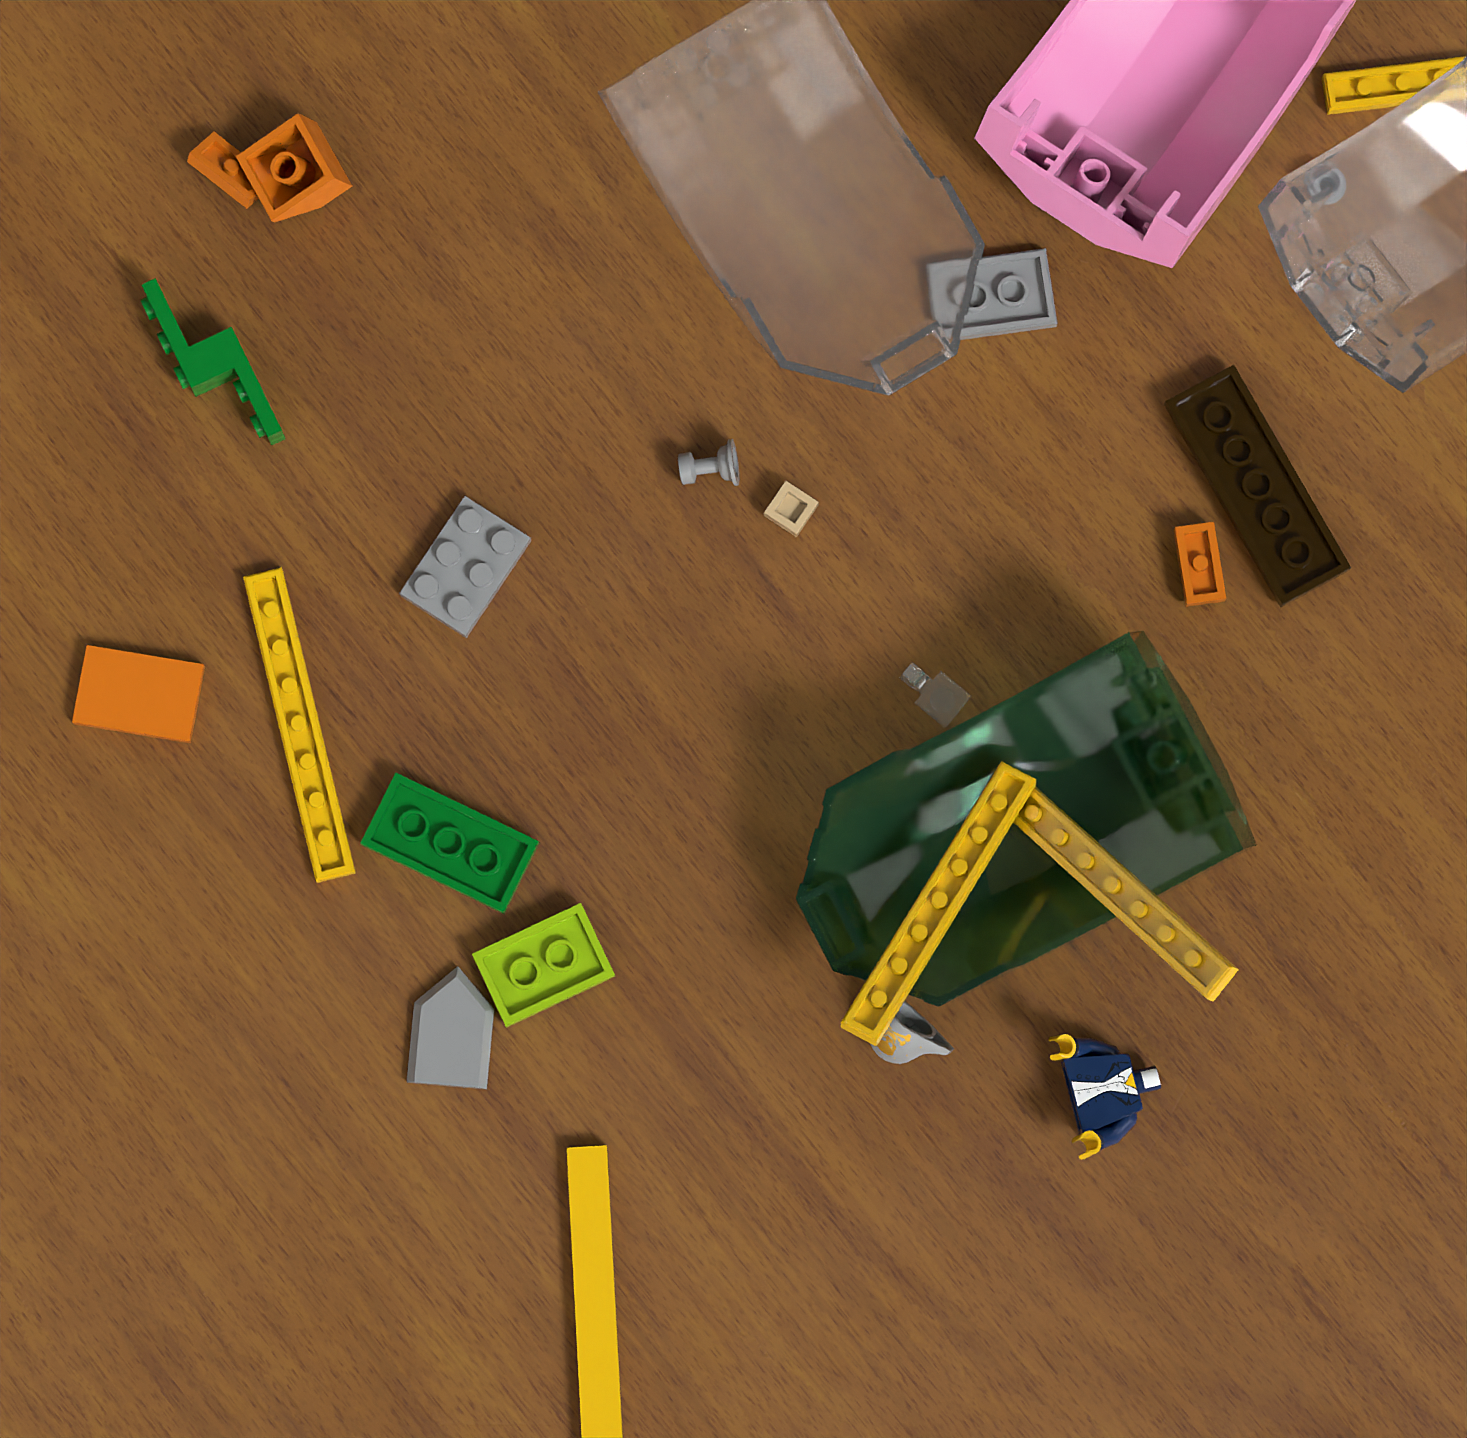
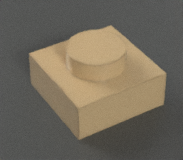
[764,481,819,537]

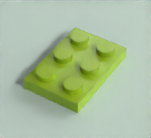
[472,903,615,1028]

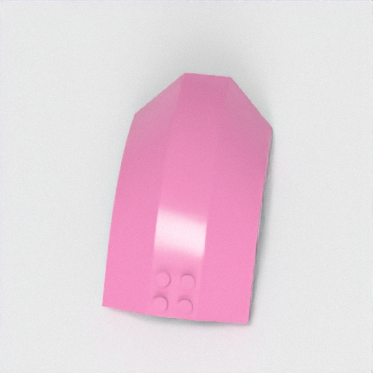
[975,0,1356,268]

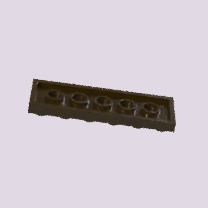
[1164,365,1351,607]

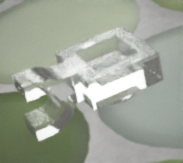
[899,662,971,728]

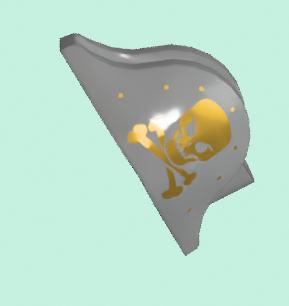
[870,1001,954,1064]

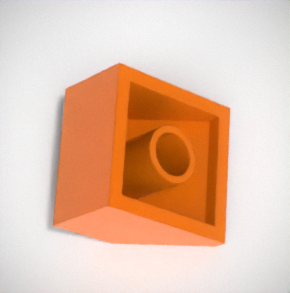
[236,113,352,222]

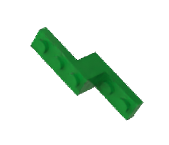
[140,278,286,445]

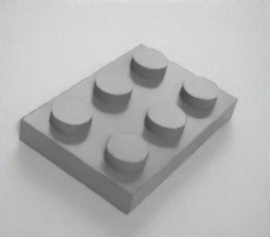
[399,496,531,638]

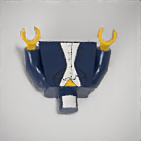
[1048,1034,1161,1160]

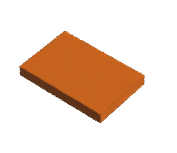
[72,645,205,744]

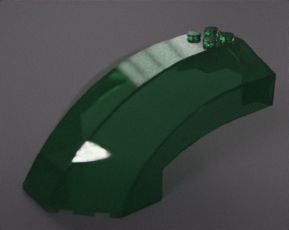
[796,631,1257,1007]

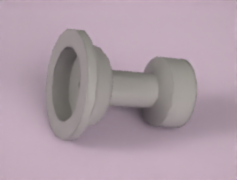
[678,439,740,486]

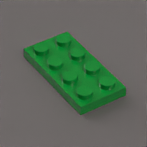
[360,772,539,914]

